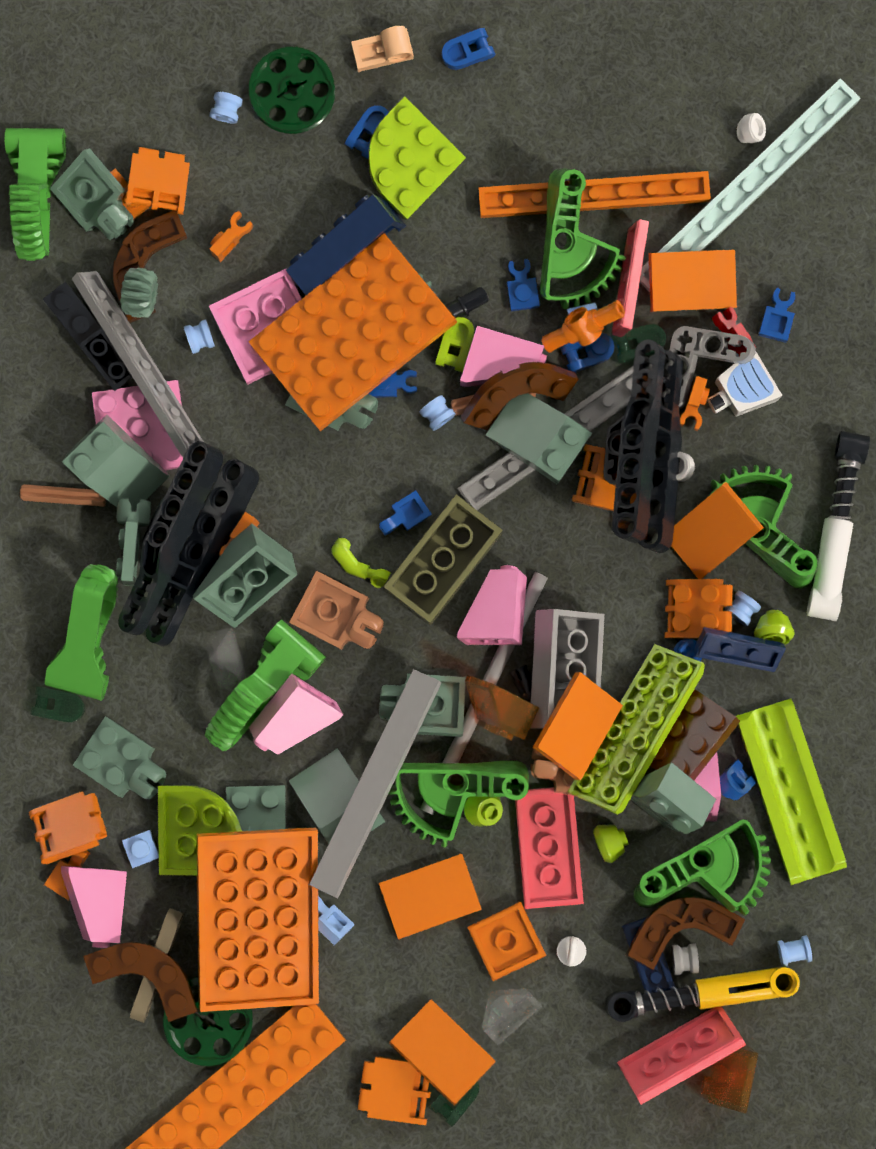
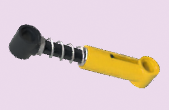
[605,967,800,1022]

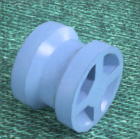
[209,92,243,124]
[184,319,215,354]
[419,395,456,431]
[724,590,761,626]

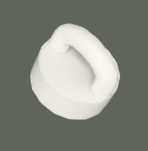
[737,113,766,143]
[676,452,695,482]
[557,936,586,966]

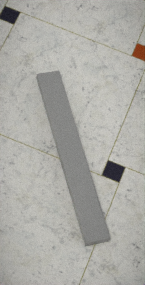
[72,271,204,458]
[457,357,653,510]
[309,669,441,899]

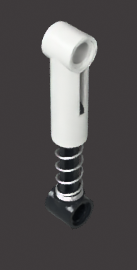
[807,431,870,621]

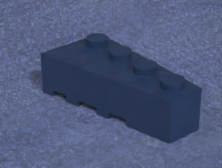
[286,194,406,295]

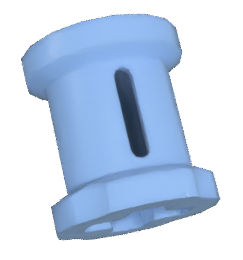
[777,935,813,967]

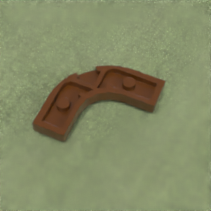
[113,210,187,323]
[461,362,579,430]
[625,898,746,970]
[83,942,198,1022]

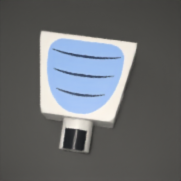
[707,352,782,417]

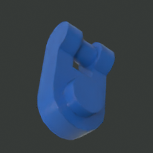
[442,28,496,70]
[345,106,389,159]
[560,333,614,373]
[719,759,757,800]

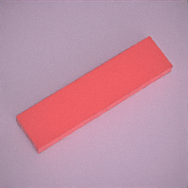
[611,219,649,337]

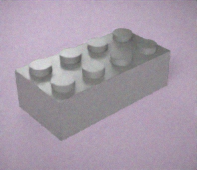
[530,609,605,729]

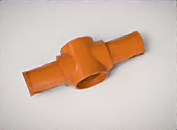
[542,300,625,353]

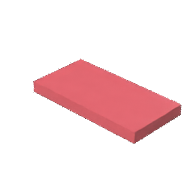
[515,787,584,909]
[617,1006,746,1105]

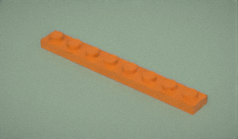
[478,171,711,218]

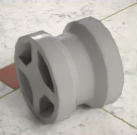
[671,943,699,975]

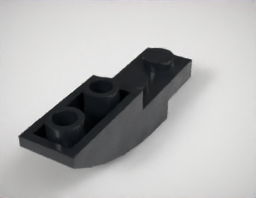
[43,281,132,391]

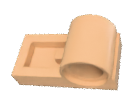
[351,26,414,72]

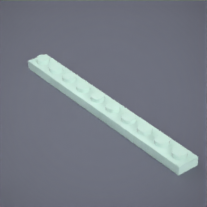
[640,78,861,292]

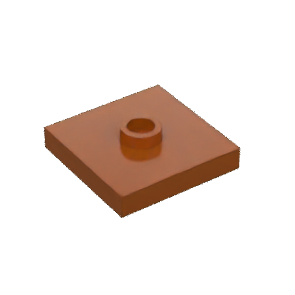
[467,901,546,981]

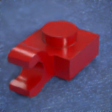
[712,307,756,357]

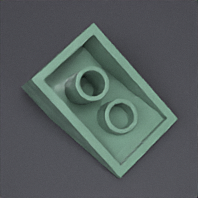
[485,393,592,485]
[62,415,170,512]
[193,523,297,628]
[289,748,386,844]
[631,762,716,834]

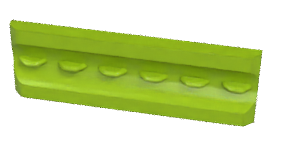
[567,644,705,815]
[736,698,847,885]

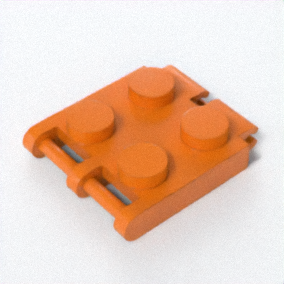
[125,147,190,215]
[572,444,636,511]
[664,579,733,639]
[29,791,107,864]
[357,1056,431,1125]

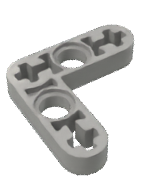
[661,326,756,410]

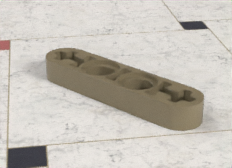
[130,908,184,1023]

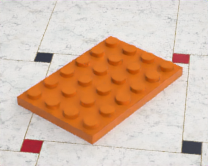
[248,233,457,431]
[196,827,319,1012]

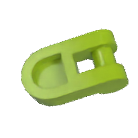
[435,317,474,373]

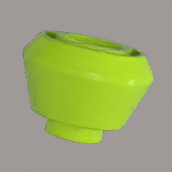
[754,610,795,645]
[464,796,503,827]
[593,825,629,863]

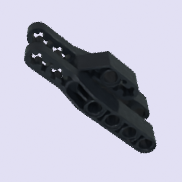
[603,339,683,553]
[118,441,259,646]

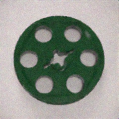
[249,47,335,134]
[163,977,253,1066]

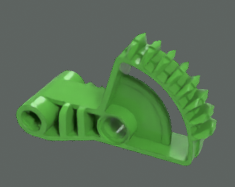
[5,128,66,261]
[540,168,626,309]
[709,464,817,589]
[45,564,118,701]
[205,619,326,751]
[388,761,529,848]
[634,819,771,916]

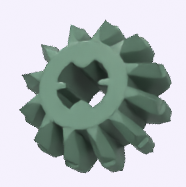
[120,267,158,318]

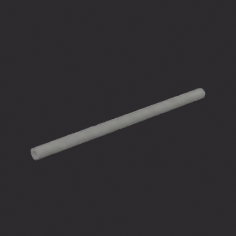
[420,572,548,815]

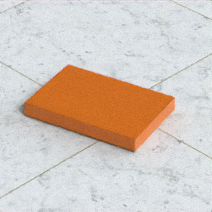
[648,250,737,312]
[671,482,764,579]
[533,672,623,780]
[379,854,482,939]
[389,999,496,1106]

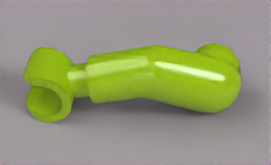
[331,538,391,588]

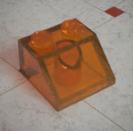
[465,675,539,741]
[701,1046,758,1113]

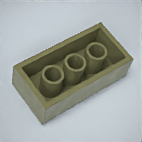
[384,495,503,626]

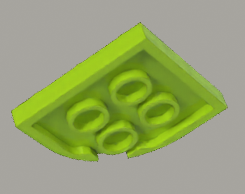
[368,96,466,220]
[158,785,242,876]

